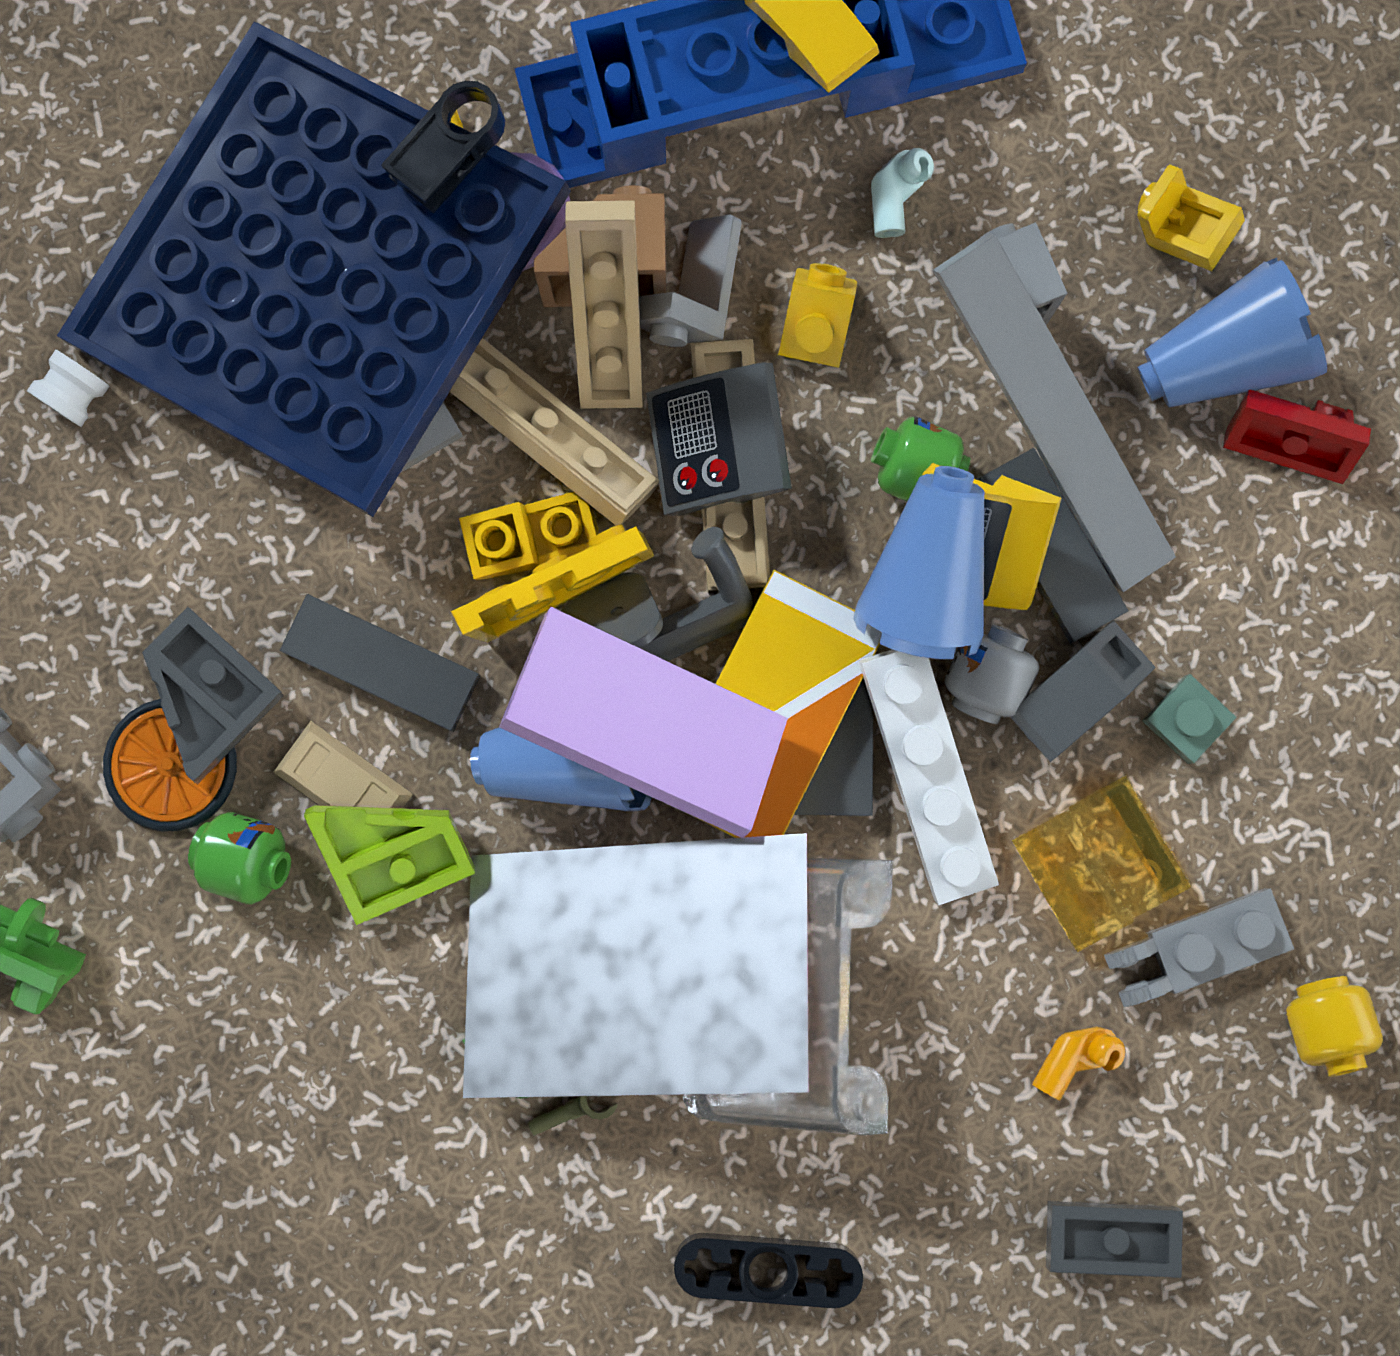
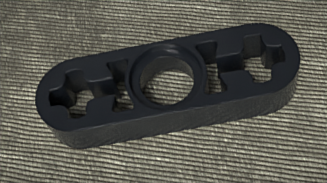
[674,1233,863,1308]

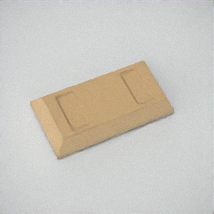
[273,721,413,809]

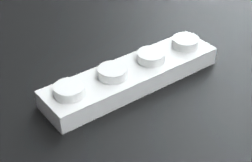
[858,650,999,905]

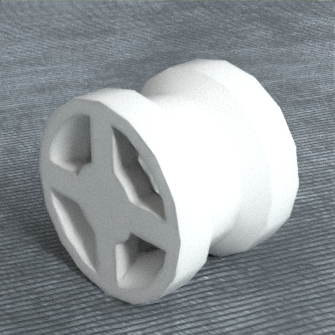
[27,350,110,427]

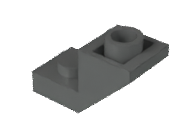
[1011,620,1156,762]

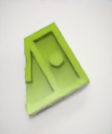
[304,805,475,925]

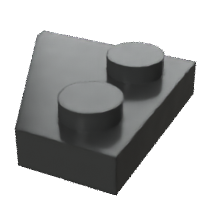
[142,607,284,785]

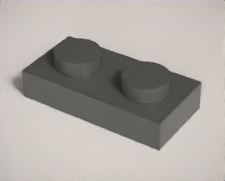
[1046,1201,1183,1278]

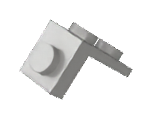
[639,214,742,347]
[0,707,61,842]

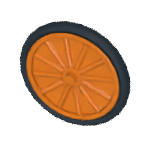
[103,699,237,832]

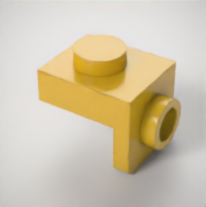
[1137,164,1245,272]
[778,263,857,368]

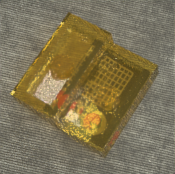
[1012,773,1192,952]

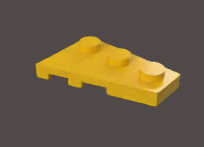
[451,524,654,643]

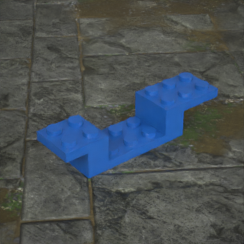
[514,0,1027,188]

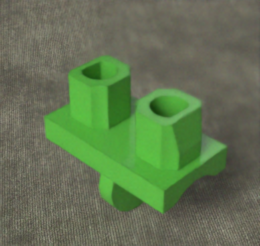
[0,897,86,1014]

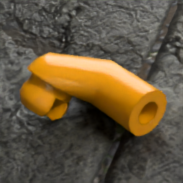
[1032,1026,1126,1101]

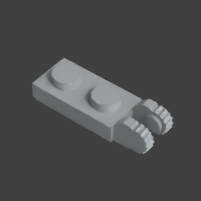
[1104,888,1294,1007]

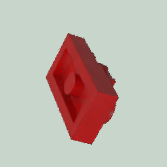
[1223,389,1371,484]

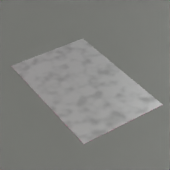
[463,833,809,1098]

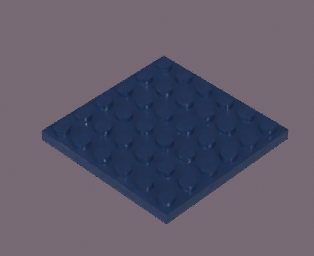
[57,21,571,517]

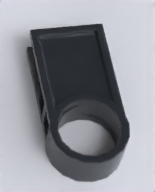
[381,80,506,214]

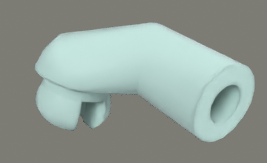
[871,148,934,238]

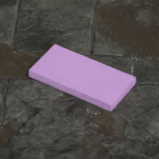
[499,607,788,838]

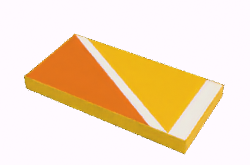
[685,570,882,838]

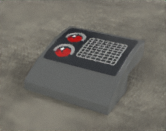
[646,362,792,516]

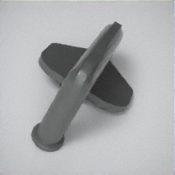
[561,527,755,662]

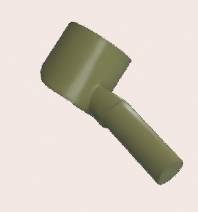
[528,1096,618,1136]

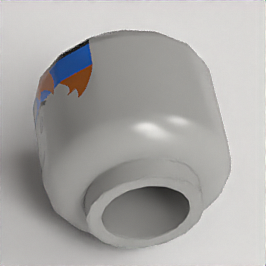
[944,624,1039,724]

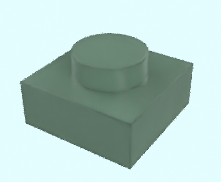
[1142,674,1237,764]

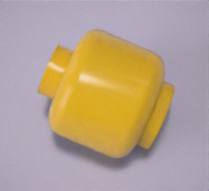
[1286,976,1383,1077]

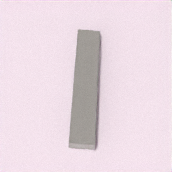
[933,232,1176,592]

